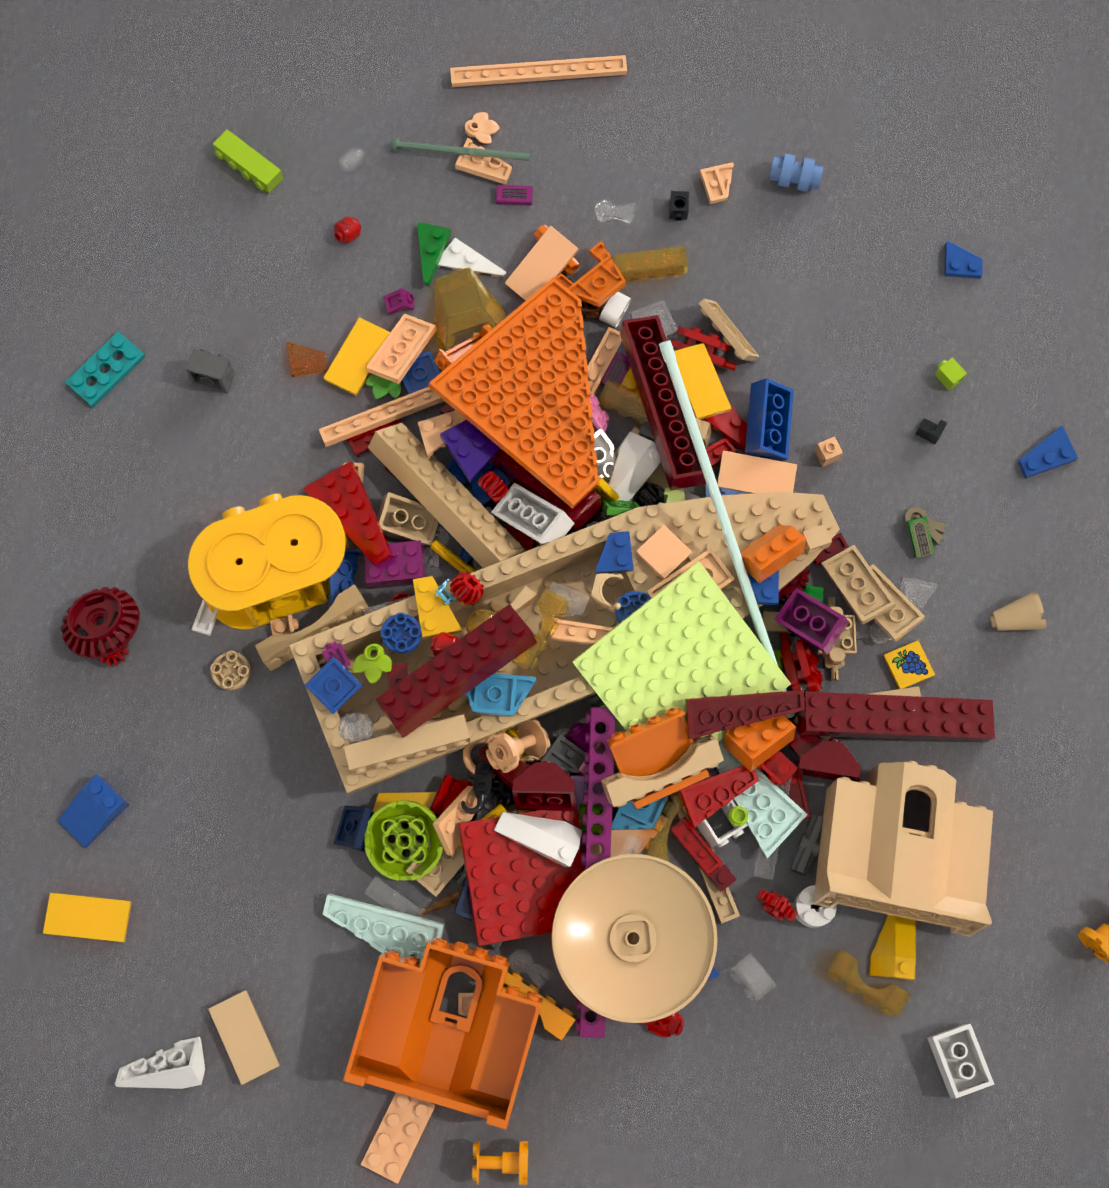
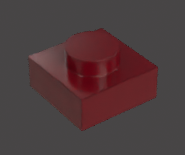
[708,864,737,893]

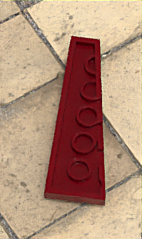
[685,690,805,739]

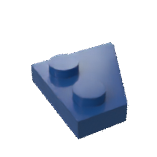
[945,241,983,279]
[595,531,634,575]

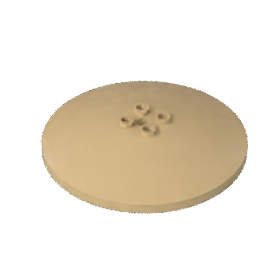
[552,854,717,1023]

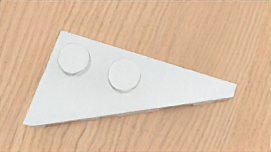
[437,238,506,278]

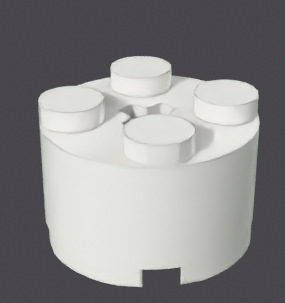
[793,885,837,928]

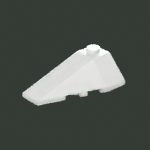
[115,1037,205,1089]

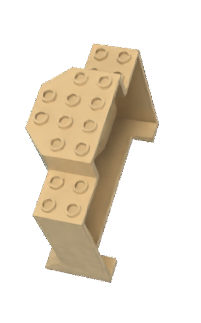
[813,761,993,937]

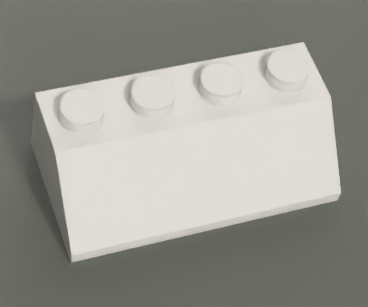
[491,483,575,544]

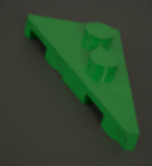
[417,222,451,287]

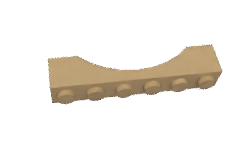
[255,584,370,671]
[601,735,724,807]

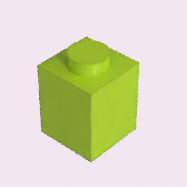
[935,357,967,391]

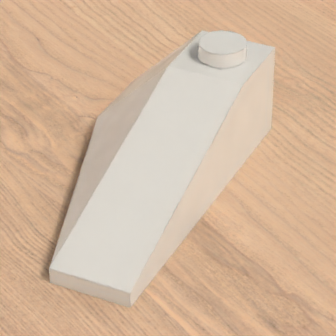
[594,428,633,501]
[604,432,661,501]
[494,812,582,867]

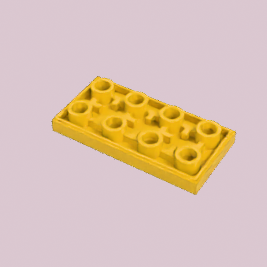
[323,317,391,396]
[674,343,731,420]
[43,893,132,943]

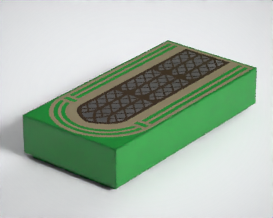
[907,516,935,558]

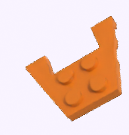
[555,241,626,307]

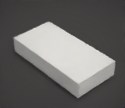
[191,599,218,636]

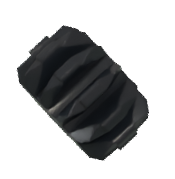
[635,483,665,507]
[491,775,515,806]

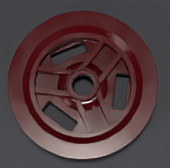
[61,587,140,659]

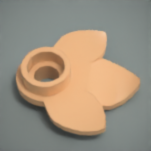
[465,112,500,144]

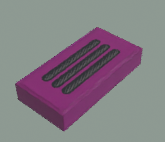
[496,185,533,205]
[600,352,630,392]

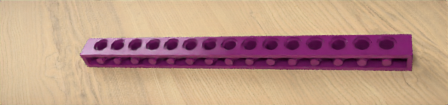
[575,707,615,1038]

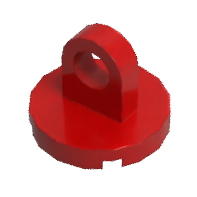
[644,1012,684,1037]

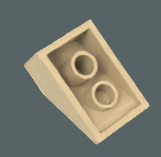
[377,492,438,546]

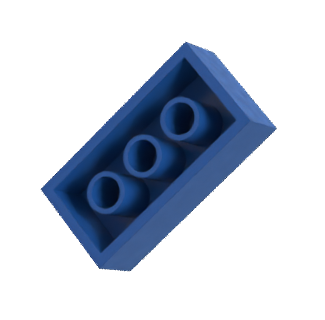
[745,378,794,461]

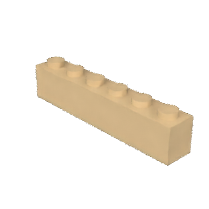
[343,714,470,775]

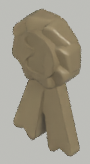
[904,507,946,545]

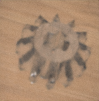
[338,712,374,742]

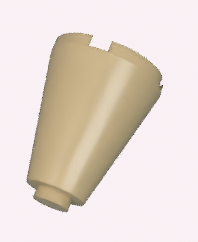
[990,592,1047,631]

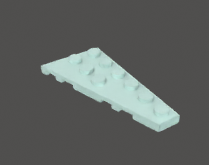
[716,738,808,859]
[323,893,445,962]

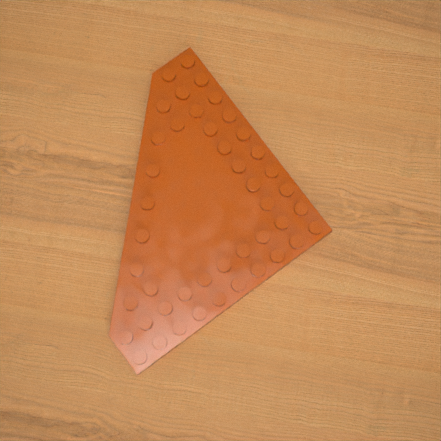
[428,277,599,509]

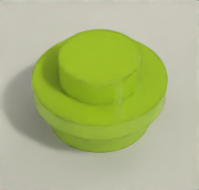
[728,806,748,826]

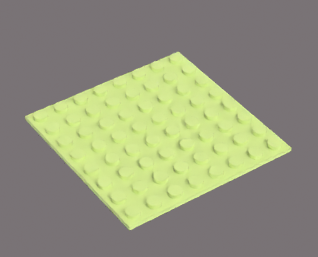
[572,561,791,742]

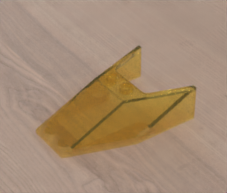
[434,267,506,352]

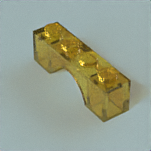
[511,588,569,672]
[825,949,911,1017]

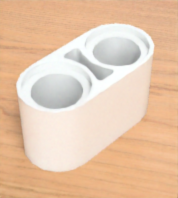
[599,292,631,328]

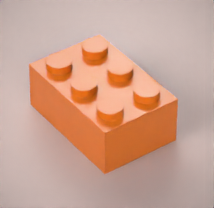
[723,716,796,772]

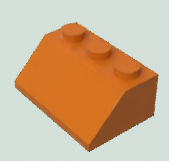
[740,525,806,584]

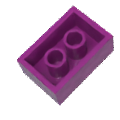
[364,540,426,589]
[774,588,849,655]

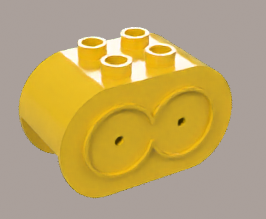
[188,494,350,630]

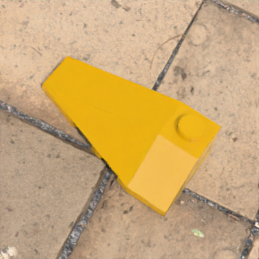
[869,914,916,981]

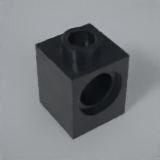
[669,191,689,221]

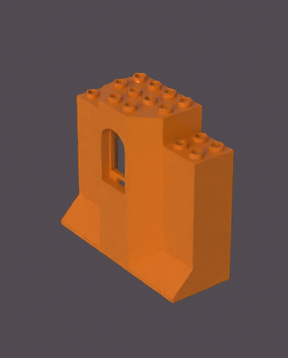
[343,937,543,1130]

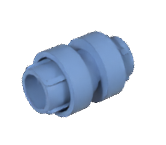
[769,153,823,192]

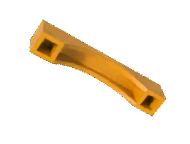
[464,949,575,1041]

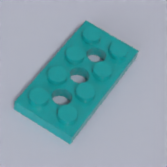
[65,331,146,408]

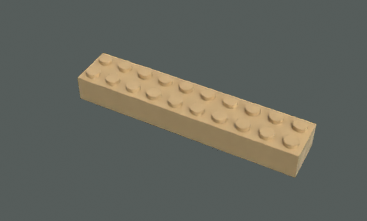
[368,423,526,568]

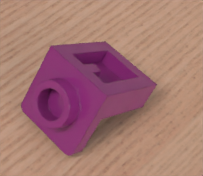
[383,288,415,315]
[322,641,351,667]

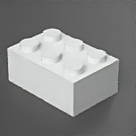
[927,1024,994,1098]

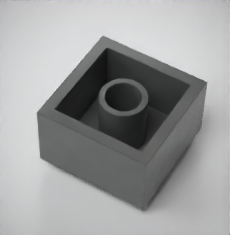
[186,349,235,394]

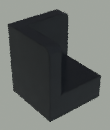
[916,418,947,444]

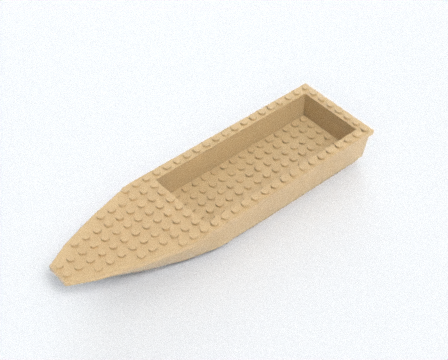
[289,492,840,794]

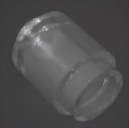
[338,147,366,172]

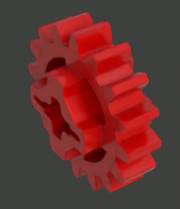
[755,889,798,922]

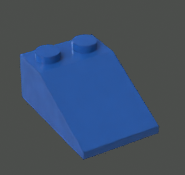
[58,774,129,848]

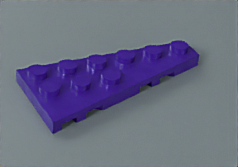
[440,419,501,482]

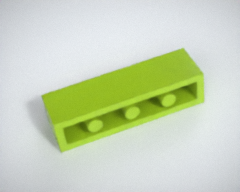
[213,129,283,194]

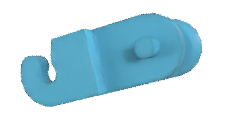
[435,579,456,606]

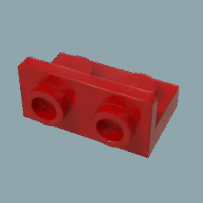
[757,751,799,786]
[430,775,473,816]

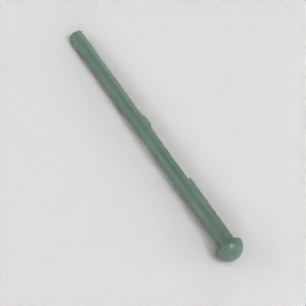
[391,138,531,161]

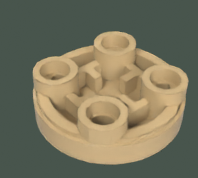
[210,651,251,691]

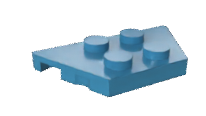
[466,673,536,717]
[612,795,669,830]

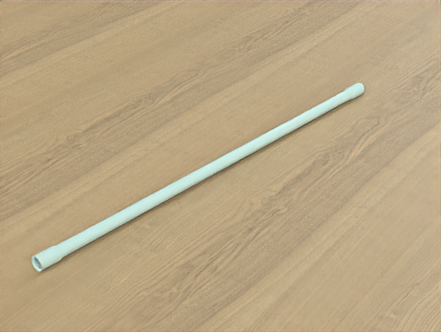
[659,340,795,718]

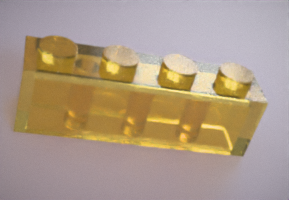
[612,246,688,283]
[598,379,648,425]

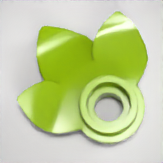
[353,643,392,684]

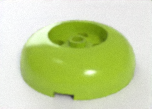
[365,800,444,881]

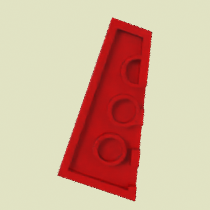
[679,765,759,828]

